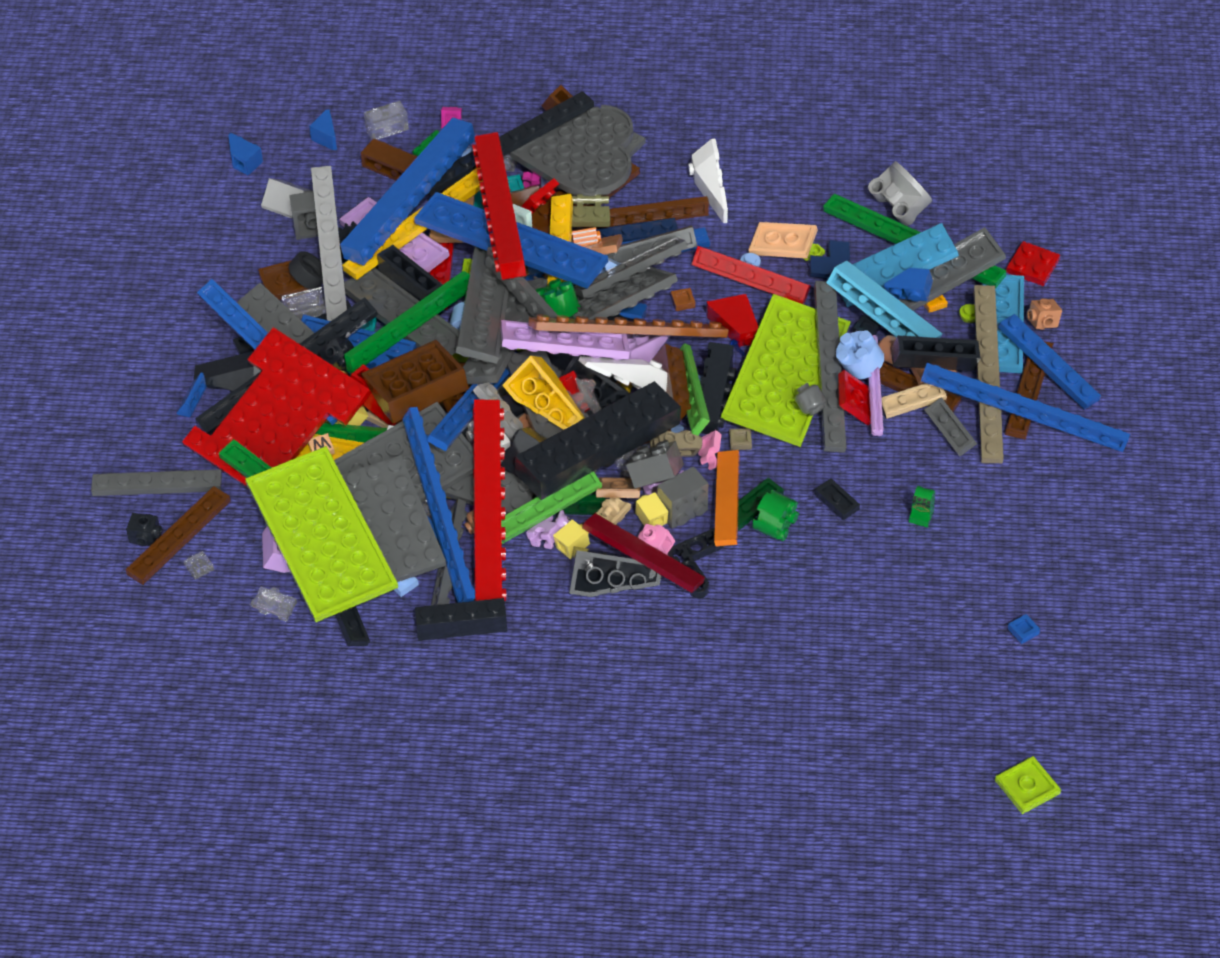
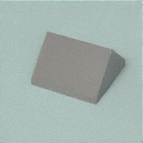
[261,178,312,219]

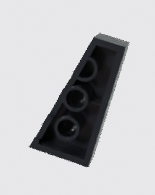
[700,342,736,434]

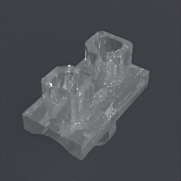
[251,586,297,621]

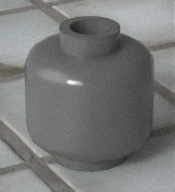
[795,383,826,416]

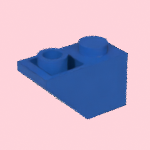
[228,133,263,175]
[884,268,933,302]

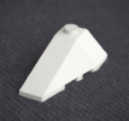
[688,139,728,223]
[578,357,667,391]

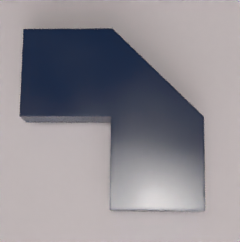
[809,240,850,278]

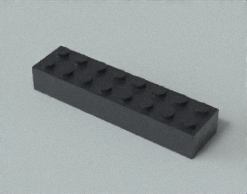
[515,381,681,500]

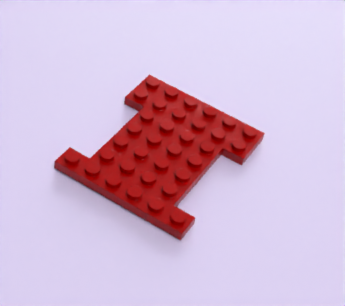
[182,327,372,489]

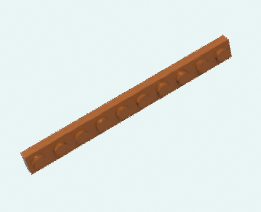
[528,314,728,338]

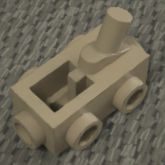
[650,430,702,457]

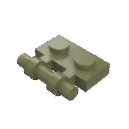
[572,194,610,227]

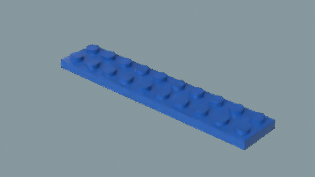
[414,192,609,289]

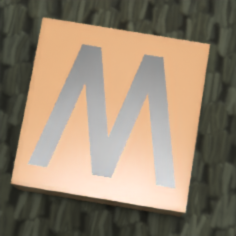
[308,433,335,454]

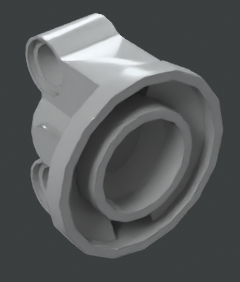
[868,161,933,226]

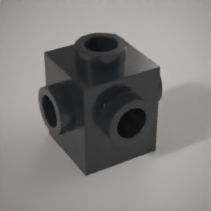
[319,337,354,370]
[126,512,162,546]

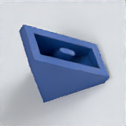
[309,109,337,150]

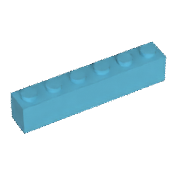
[826,261,942,338]

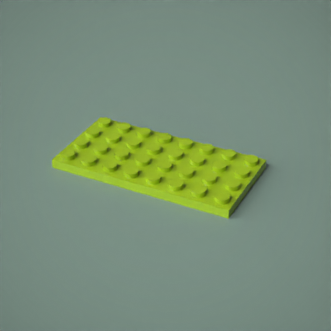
[721,294,851,447]
[246,446,398,622]

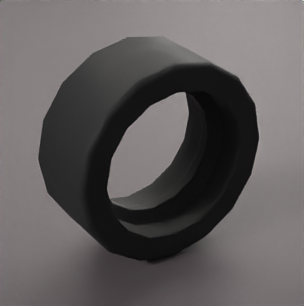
[288,251,323,290]

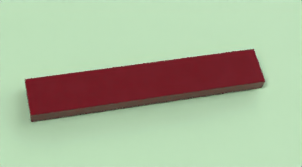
[582,513,705,593]

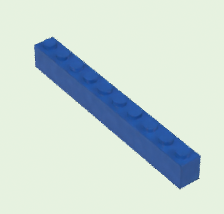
[340,117,475,266]

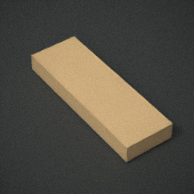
[881,383,947,419]

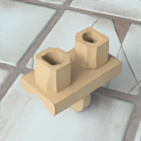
[597,498,631,525]

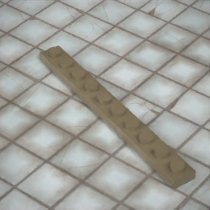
[974,285,1003,463]

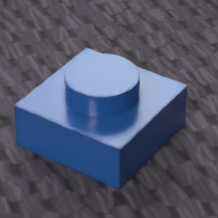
[1008,614,1040,644]

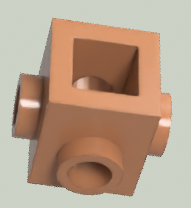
[1027,299,1062,330]

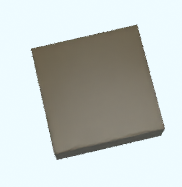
[729,428,752,450]

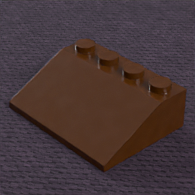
[361,340,469,424]

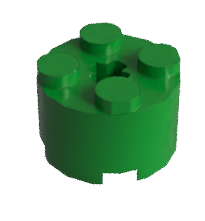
[535,279,580,317]
[753,490,799,541]

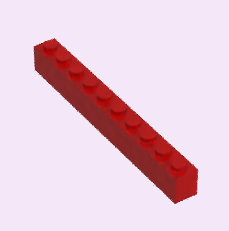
[472,132,527,280]
[473,399,506,602]

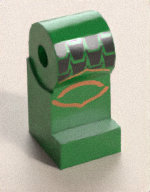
[909,486,935,528]

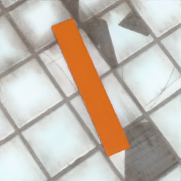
[714,450,740,546]

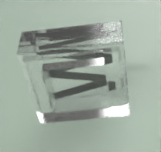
[184,551,214,580]

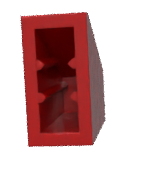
[706,294,759,347]

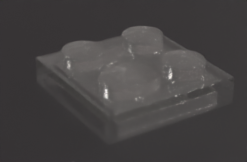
[281,287,326,320]

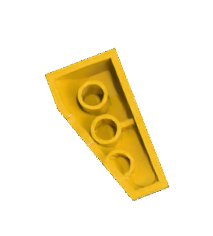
[502,356,585,430]

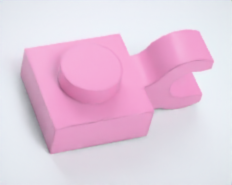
[698,430,722,470]

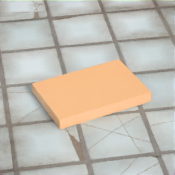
[749,222,818,258]

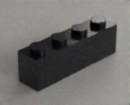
[377,245,443,301]
[891,335,981,371]
[415,598,507,641]

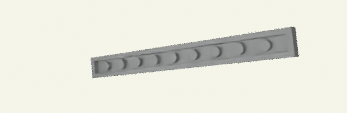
[311,166,347,321]

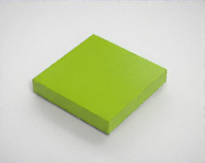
[995,756,1061,814]

